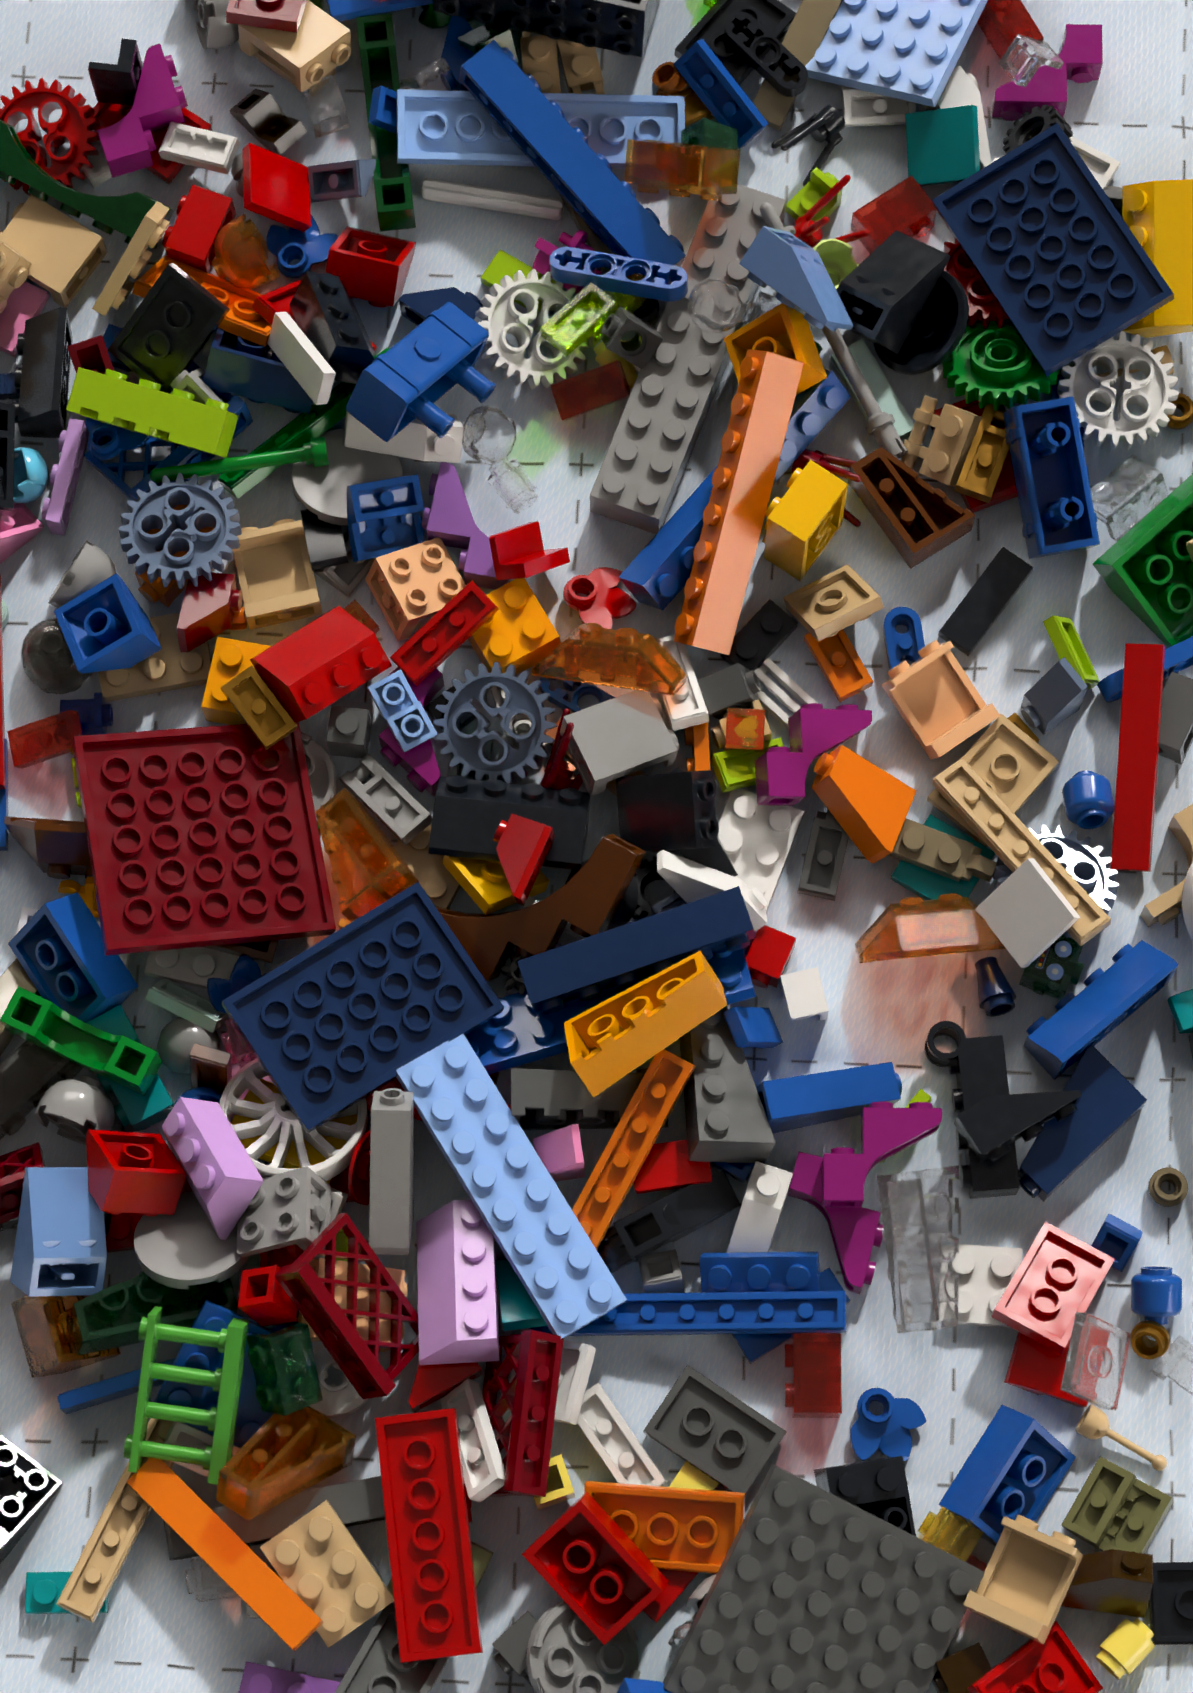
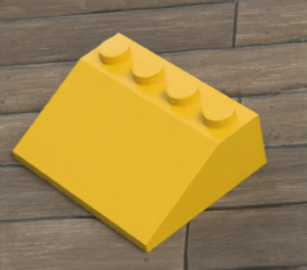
[1122,179,1193,338]

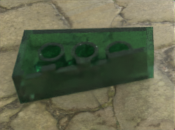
[70,1271,238,1355]

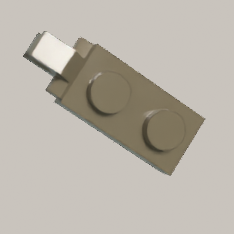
[889,818,997,882]

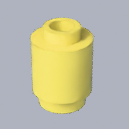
[1095,1618,1155,1680]

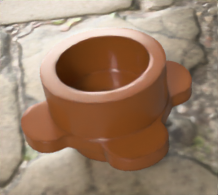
[652,62,688,96]

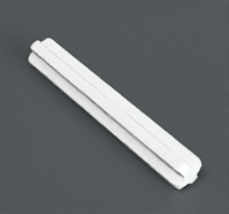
[421,178,563,220]

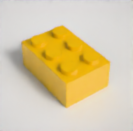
[762,460,848,581]

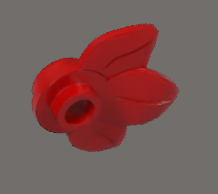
[563,567,637,632]

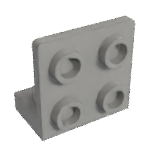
[237,1166,331,1260]

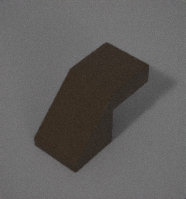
[229,88,308,154]

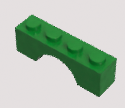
[0,986,162,1096]

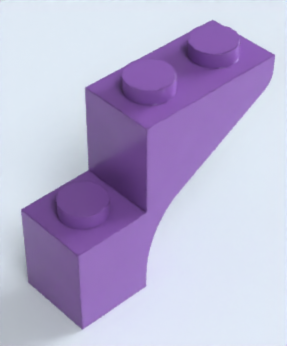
[422,462,511,590]

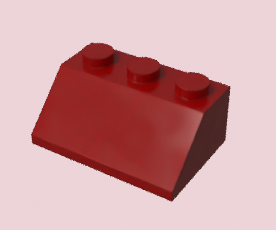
[250,606,392,723]
[522,1492,669,1645]

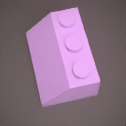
[162,1097,264,1240]

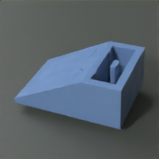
[739,226,853,331]
[10,1167,107,1297]

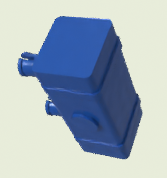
[346,302,496,442]
[1003,396,1100,559]

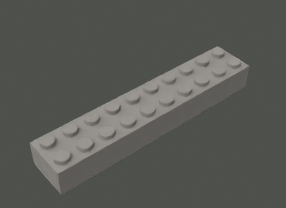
[590,177,786,534]

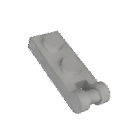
[339,754,432,845]

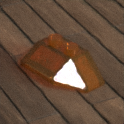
[531,623,686,695]
[855,893,1006,963]

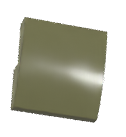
[1061,1456,1174,1554]

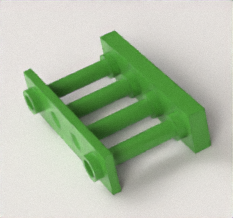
[124,1306,249,1485]

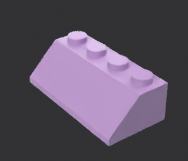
[416,1200,499,1365]

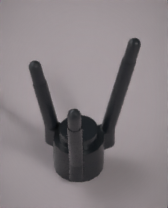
[771,105,846,186]

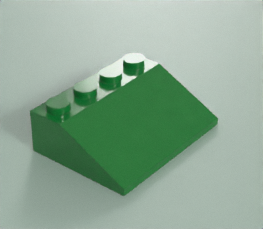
[1093,474,1193,648]

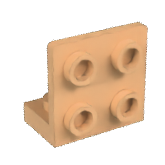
[365,537,466,641]

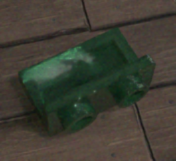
[247,1323,323,1416]

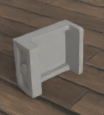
[560,686,679,796]

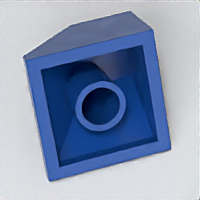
[54,574,162,674]

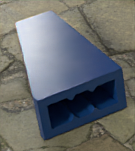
[756,1062,902,1134]

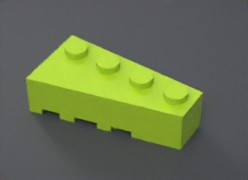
[66,367,239,458]

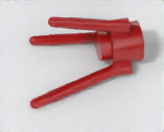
[794,175,870,248]

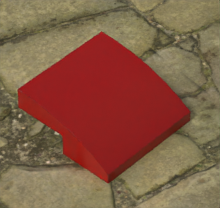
[1004,1322,1107,1407]

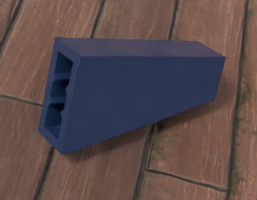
[1018,1045,1147,1202]

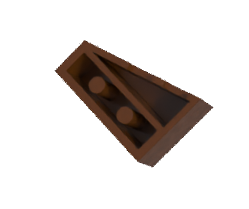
[848,447,975,569]

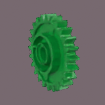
[942,319,1060,411]

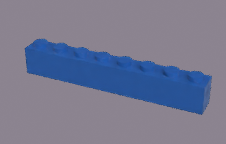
[458,40,686,282]
[619,369,851,610]

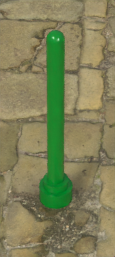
[150,436,329,483]

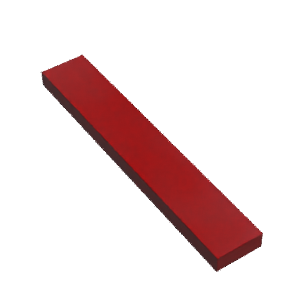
[1111,643,1165,872]

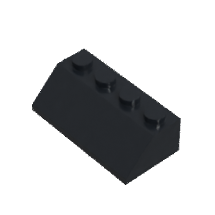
[428,775,591,870]

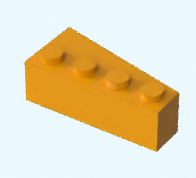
[564,951,727,1098]

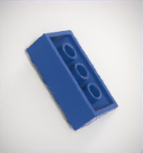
[1024,940,1178,1080]

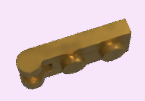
[954,404,1009,503]

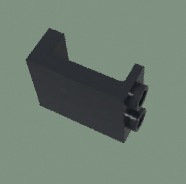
[616,770,719,852]

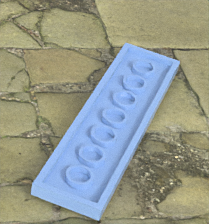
[396,89,686,170]
[396,1034,627,1339]

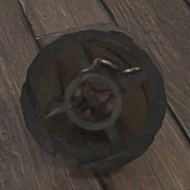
[21,617,94,695]

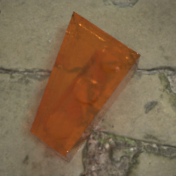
[624,139,740,201]
[315,788,419,922]
[216,1395,356,1521]

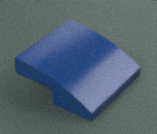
[347,474,425,562]

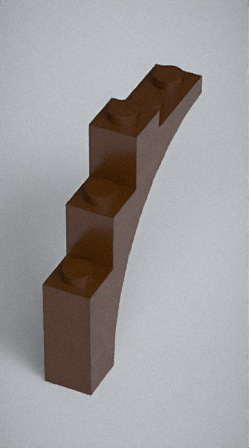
[435,834,646,981]

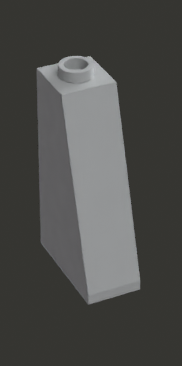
[369,1088,414,1255]

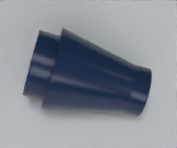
[975,957,1016,1017]

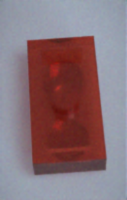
[550,360,631,421]
[7,710,83,769]

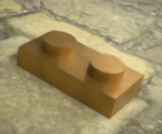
[221,665,297,750]

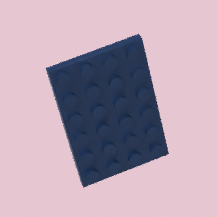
[932,123,1174,377]
[222,882,504,1134]

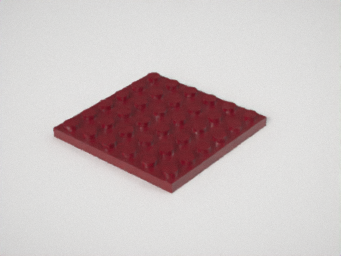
[72,722,336,955]

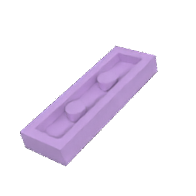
[42,418,89,536]

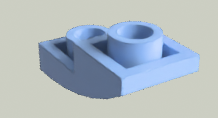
[367,669,438,752]

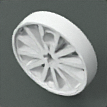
[219,1058,367,1182]

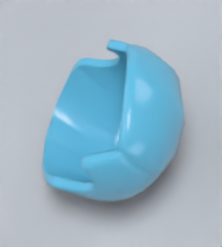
[13,447,48,504]

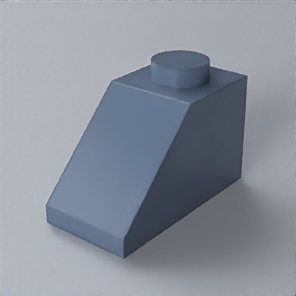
[1021,657,1088,735]

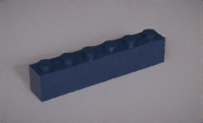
[517,886,756,1014]

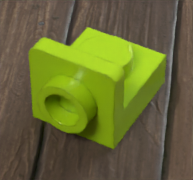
[785,167,842,222]

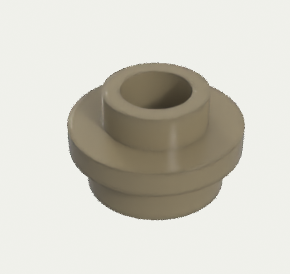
[1148,1168,1188,1207]

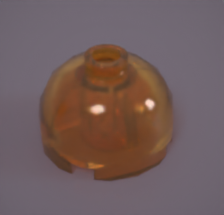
[212,213,280,289]

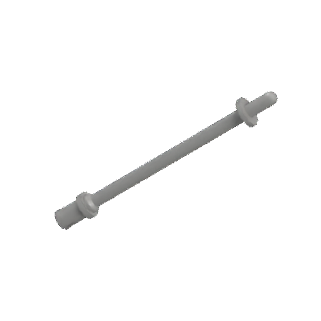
[760,202,908,459]

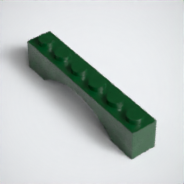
[356,13,416,232]
[0,120,175,249]

